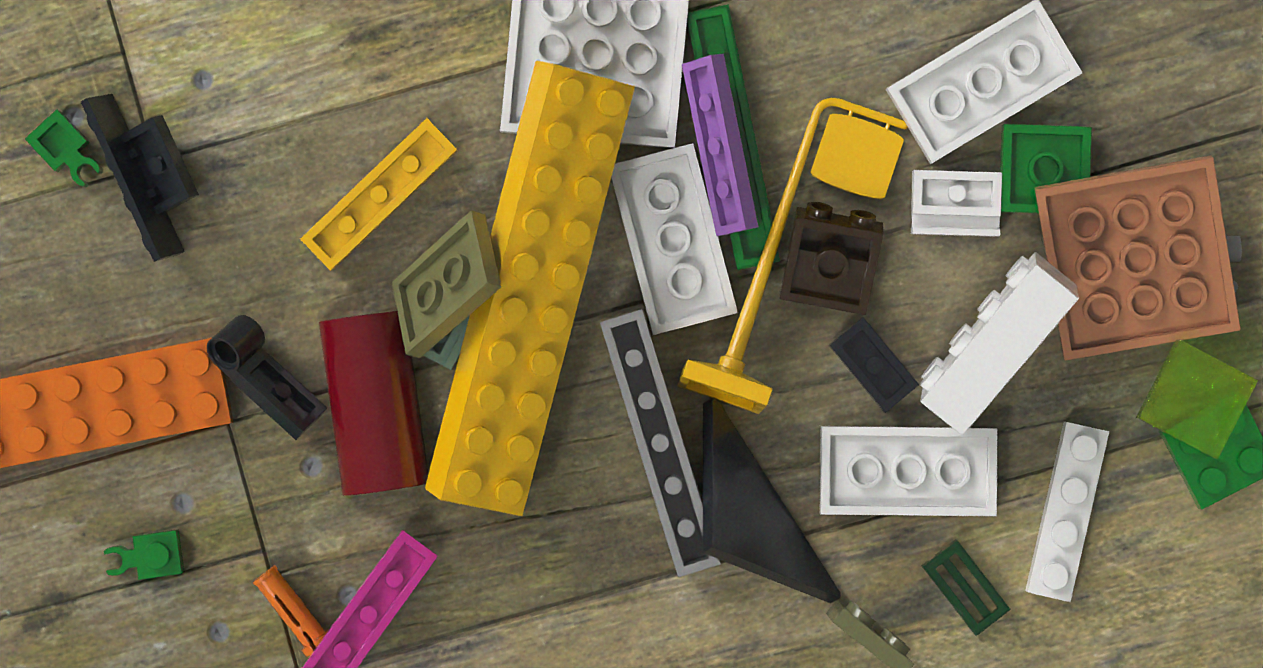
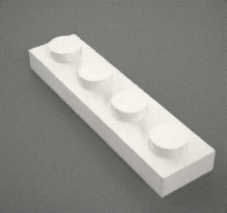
[1025,421,1109,602]

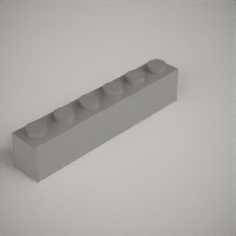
[600,309,720,577]

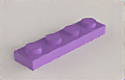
[682,54,758,236]

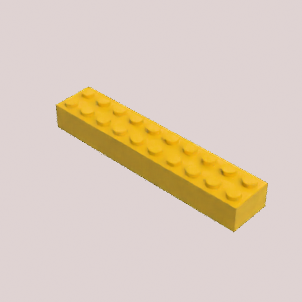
[425,61,635,516]

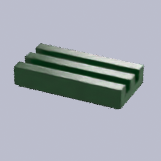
[921,539,1011,636]

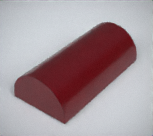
[319,311,428,496]

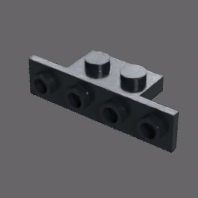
[81,94,199,262]

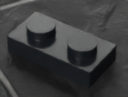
[828,317,919,413]

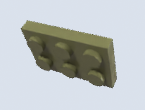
[392,210,501,358]

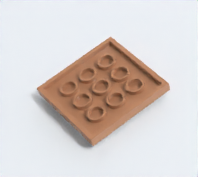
[1034,155,1241,361]

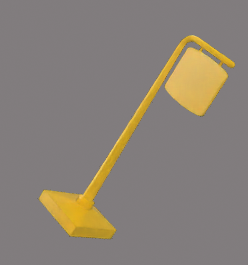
[677,97,908,414]

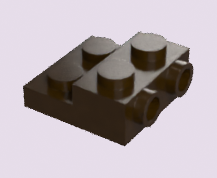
[780,202,884,315]

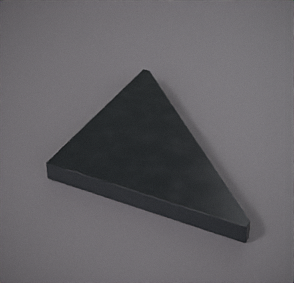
[703,398,841,603]

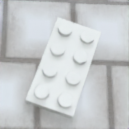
[886,0,1082,164]
[611,143,738,335]
[820,426,997,516]

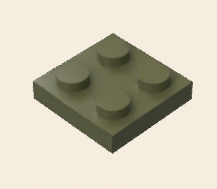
[826,600,914,668]

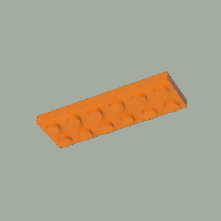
[0,338,234,468]

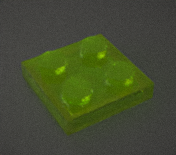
[1136,340,1258,459]

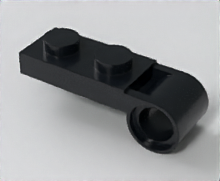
[207,315,327,440]

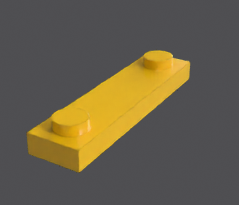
[300,118,458,271]

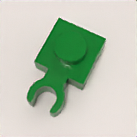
[25,109,103,187]
[104,529,185,580]

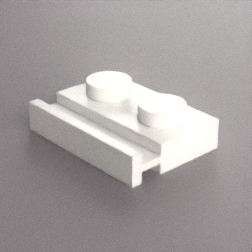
[911,170,1002,237]

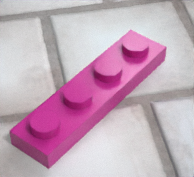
[302,530,438,668]

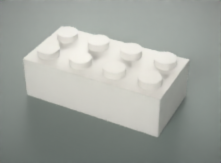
[920,252,1079,436]

